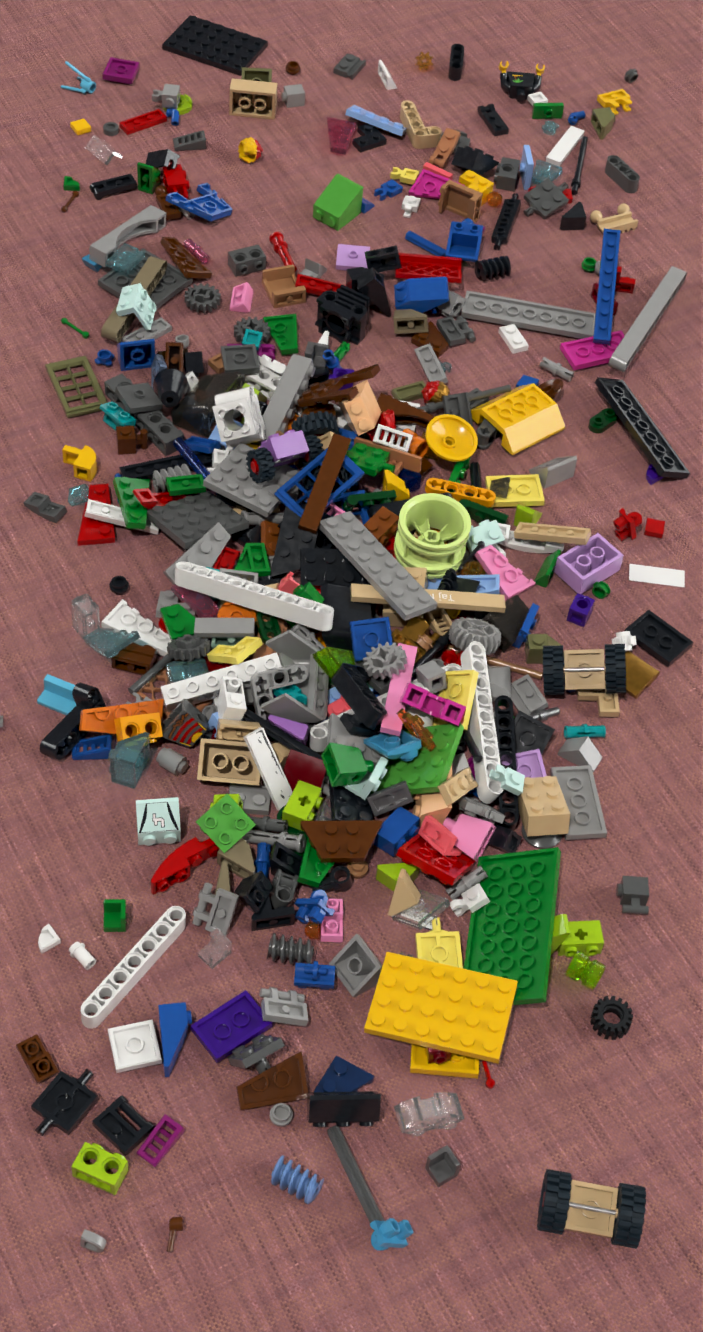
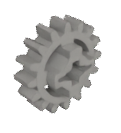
[363,642,407,680]

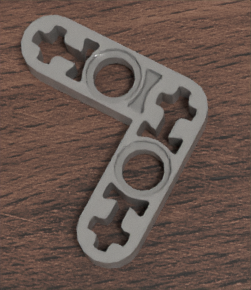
[250,664,308,720]

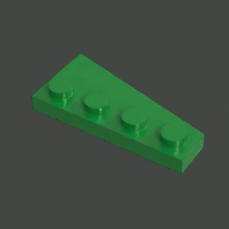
[113,477,150,529]

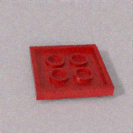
[396,834,476,886]

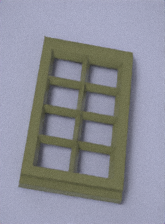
[45,356,107,418]

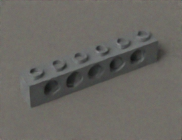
[104,373,184,456]

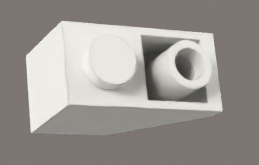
[217,676,247,721]

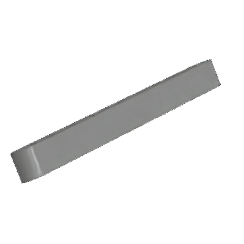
[608,266,687,373]

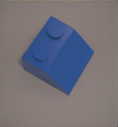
[117,339,155,371]

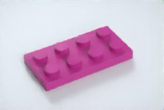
[560,330,625,370]

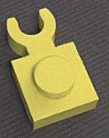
[390,167,419,185]

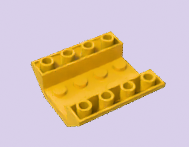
[471,383,565,455]

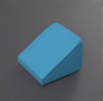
[82,254,102,272]

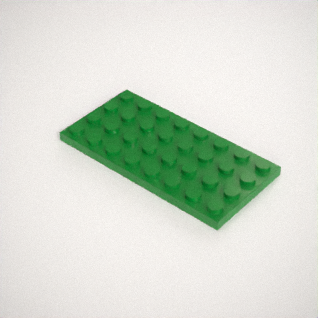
[464,847,561,1005]

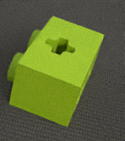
[282,780,324,831]
[557,920,604,957]

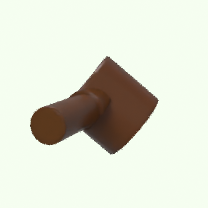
[166,1217,183,1253]

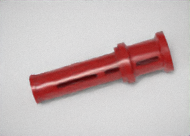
[269,232,297,272]

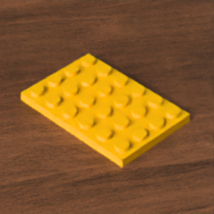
[364,952,518,1064]

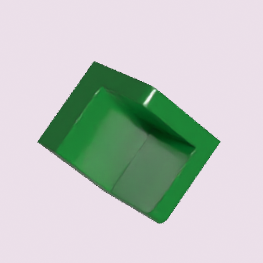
[103,899,126,932]

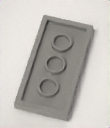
[550,765,607,840]

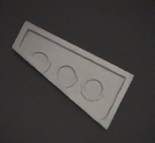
[163,522,231,601]

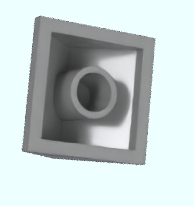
[529,456,577,489]
[329,934,382,997]

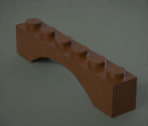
[377,393,436,429]

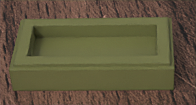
[391,381,426,402]

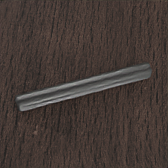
[327,1125,384,1231]

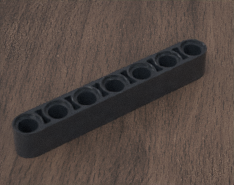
[493,695,519,831]

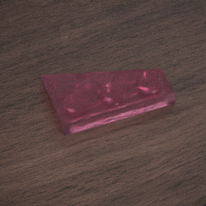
[327,117,357,155]

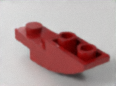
[151,837,220,895]

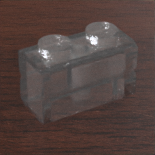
[71,594,100,640]

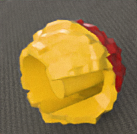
[238,137,263,164]

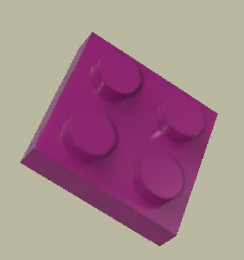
[102,57,140,84]

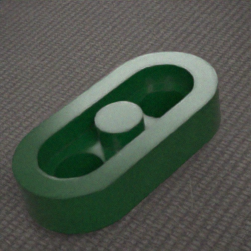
[588,408,618,433]
[256,611,281,644]

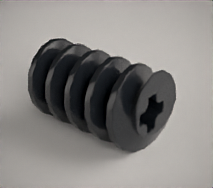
[474,256,511,281]

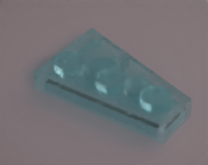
[83,628,141,659]

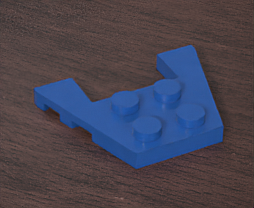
[165,183,233,221]

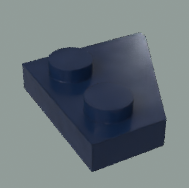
[314,1055,375,1092]

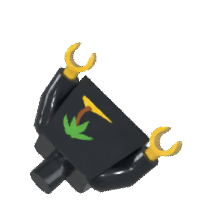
[499,61,545,102]

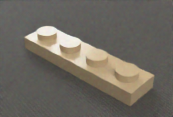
[514,522,591,545]

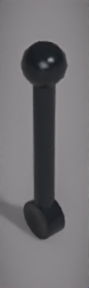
[457,541,485,572]

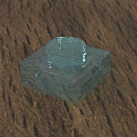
[68,483,89,507]

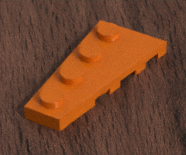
[79,699,164,740]

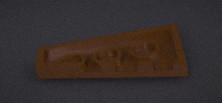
[160,237,212,280]

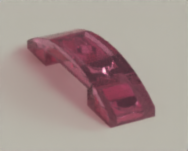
[171,584,219,618]

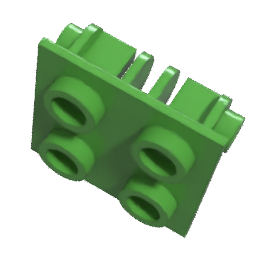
[196,793,256,853]

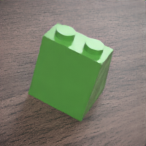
[313,174,363,231]

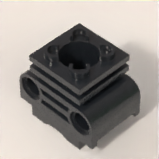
[315,285,370,345]

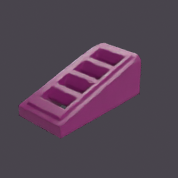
[136,1114,185,1167]

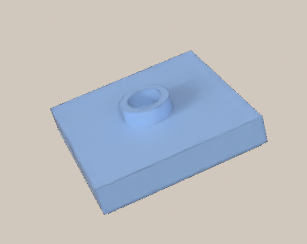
[519,145,534,190]

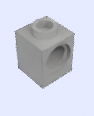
[437,290,466,317]

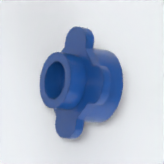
[95,349,114,366]

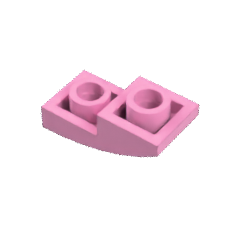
[321,899,343,942]

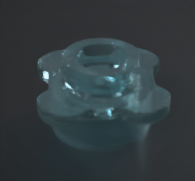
[542,121,559,135]

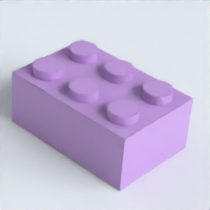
[554,533,624,594]

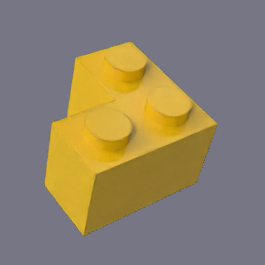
[459,169,494,206]

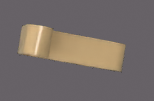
[400,100,442,149]

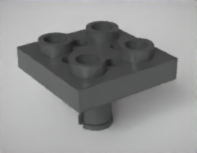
[227,1034,285,1074]

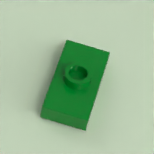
[532,103,564,119]

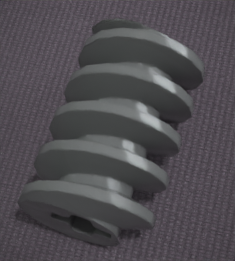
[267,933,315,965]

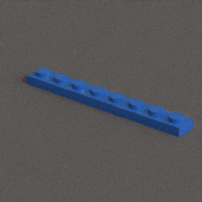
[593,228,621,345]

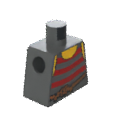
[161,699,212,747]

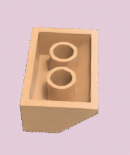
[412,765,452,827]

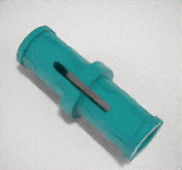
[564,724,606,739]

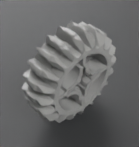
[449,617,501,655]

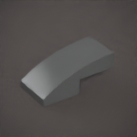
[24,492,67,523]

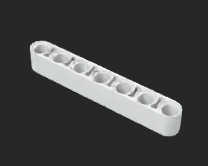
[80,906,186,1029]

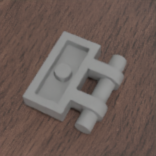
[192,883,240,937]
[259,987,308,1027]

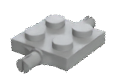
[455,796,505,824]

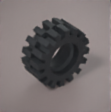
[590,996,633,1040]

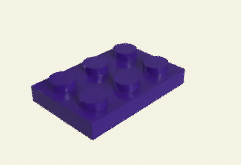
[191,990,272,1063]

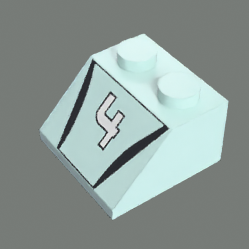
[136,797,181,846]

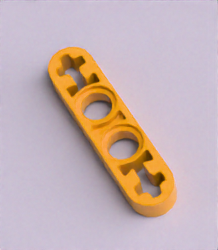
[425,478,496,507]

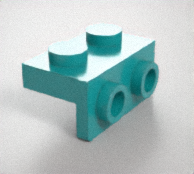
[100,401,136,430]

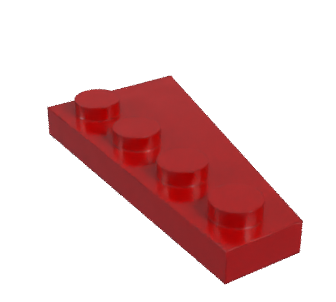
[77,484,115,546]

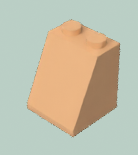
[338,380,381,436]

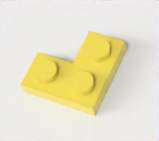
[207,636,263,665]

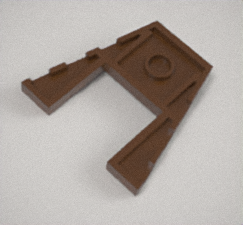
[297,364,380,407]

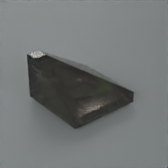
[490,477,510,498]

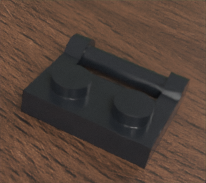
[92,1095,156,1156]

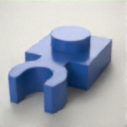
[374,179,403,201]

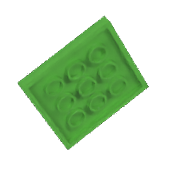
[370,723,464,794]

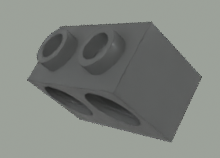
[228,245,266,277]

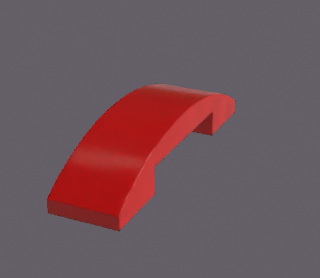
[133,488,198,510]

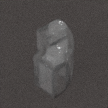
[394,1092,465,1137]

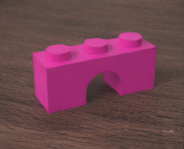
[399,683,466,726]

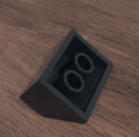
[307,1091,381,1127]

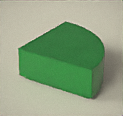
[63,176,80,191]

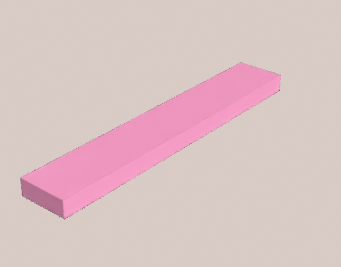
[380,643,418,736]

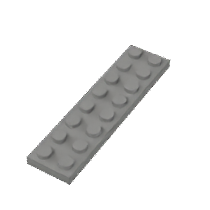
[461,290,595,339]
[318,511,437,621]

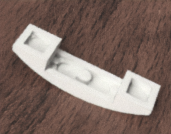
[498,523,564,553]

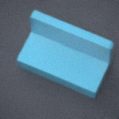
[37,674,76,715]

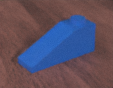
[158,1002,192,1077]

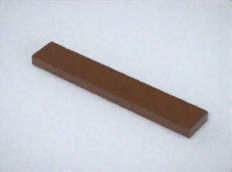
[298,433,351,534]

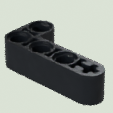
[331,663,387,730]
[40,682,106,760]

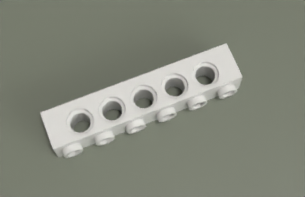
[160,652,283,712]

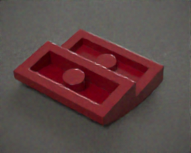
[283,749,327,792]

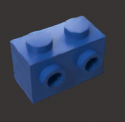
[374,806,420,857]

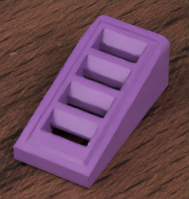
[268,715,310,745]

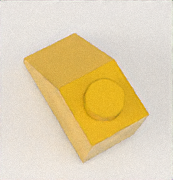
[382,470,410,502]

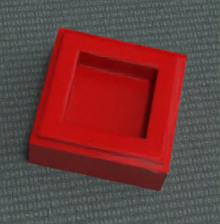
[644,518,665,539]

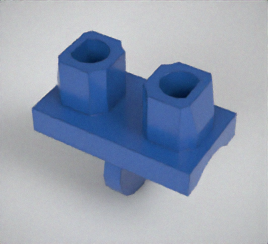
[294,890,335,924]
[294,961,335,990]

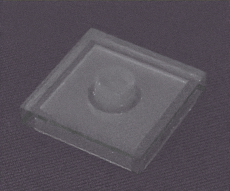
[391,889,450,930]

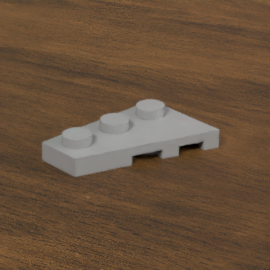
[327,713,386,767]

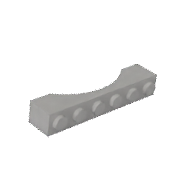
[89,205,167,267]

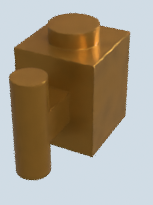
[401,617,440,652]

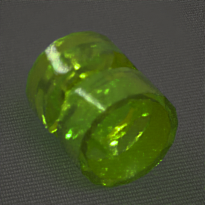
[565,950,606,991]

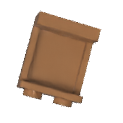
[438,179,483,224]
[262,265,306,308]

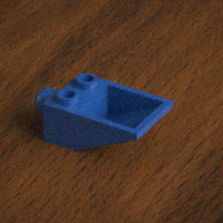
[445,218,484,262]

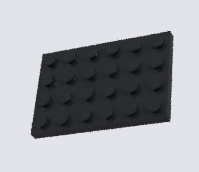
[162,15,268,76]

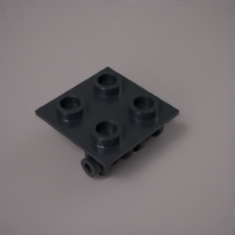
[437,568,480,593]

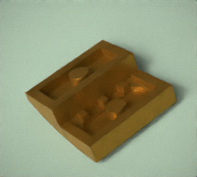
[605,651,660,699]

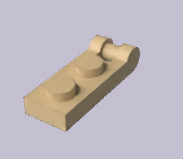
[438,767,478,805]

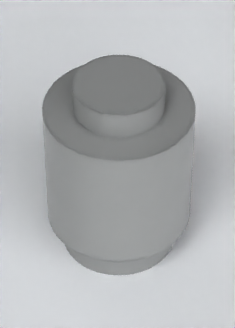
[156,747,188,775]

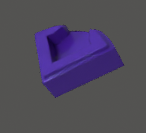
[646,464,664,485]

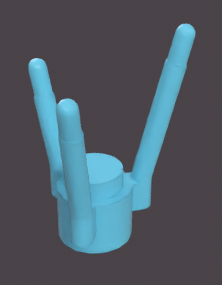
[61,61,96,94]

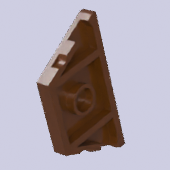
[300,820,382,862]

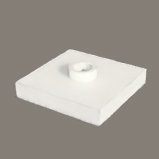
[108,1019,162,1073]

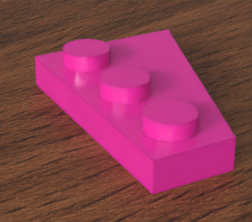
[408,169,465,199]

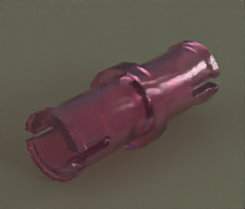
[183,239,210,264]

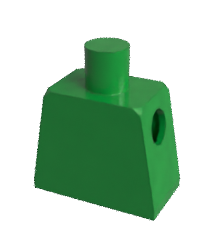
[321,742,374,787]

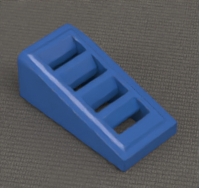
[72,734,116,760]

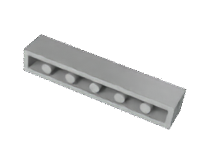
[253,354,315,446]

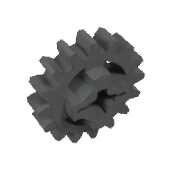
[184,283,221,313]
[234,317,270,344]
[167,634,211,662]

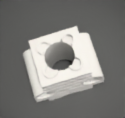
[212,386,266,447]

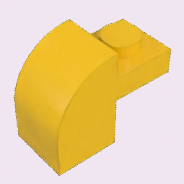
[62,445,97,482]

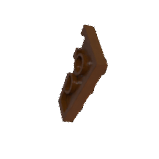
[236,1051,308,1110]

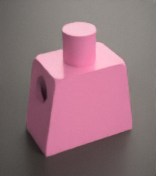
[443,814,496,862]

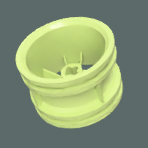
[394,493,471,579]

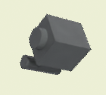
[616,876,649,915]

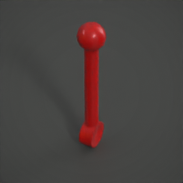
[482,1060,495,1089]

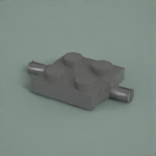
[524,178,569,220]

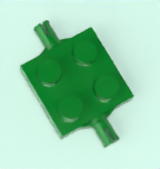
[346,443,395,477]

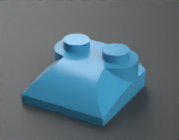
[363,730,422,761]

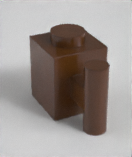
[116,426,148,455]

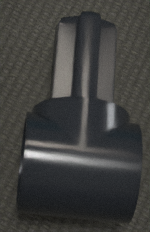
[311,866,352,892]

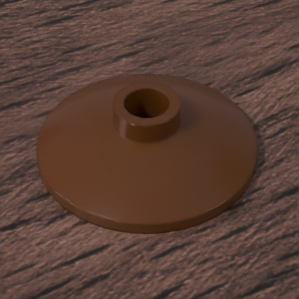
[538,379,564,399]

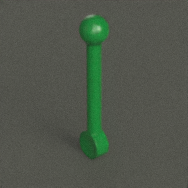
[61,318,89,339]

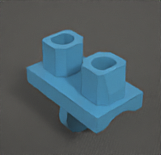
[370,1218,413,1251]

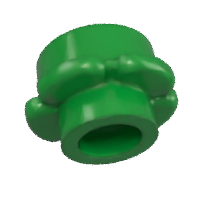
[582,257,596,272]
[592,581,611,599]

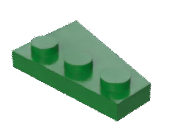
[263,314,298,355]

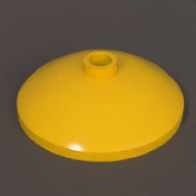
[425,414,478,462]

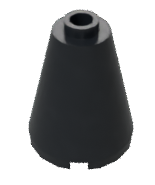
[153,368,188,408]

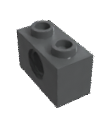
[494,157,520,192]

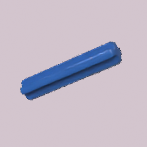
[405,231,446,257]

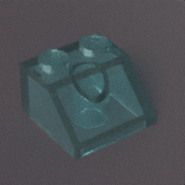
[108,732,150,789]

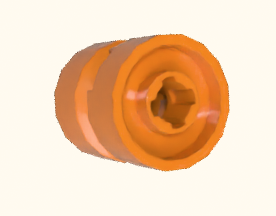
[395,428,429,458]

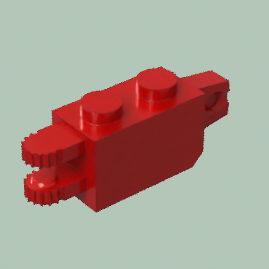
[163,162,190,199]

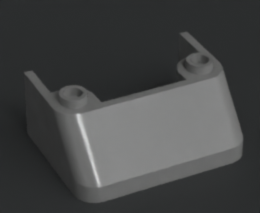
[261,630,329,723]

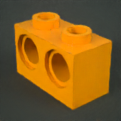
[114,712,163,747]

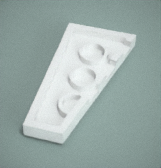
[101,599,171,656]

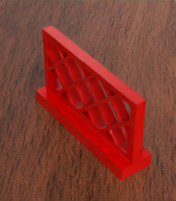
[395,253,462,283]

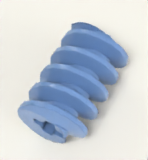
[271,1155,324,1204]

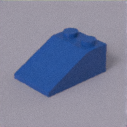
[394,277,449,313]

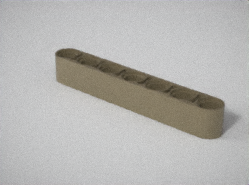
[101,256,167,342]

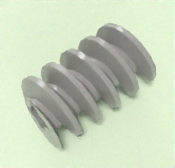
[153,464,192,493]

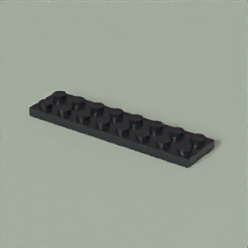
[594,377,690,478]

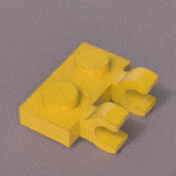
[597,89,632,115]

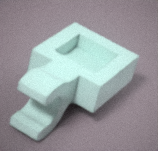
[489,764,525,796]

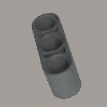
[605,155,640,193]

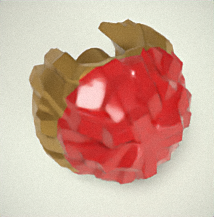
[421,381,450,403]

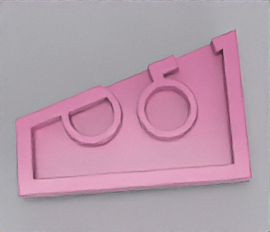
[474,545,536,601]

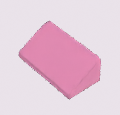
[229,282,253,313]

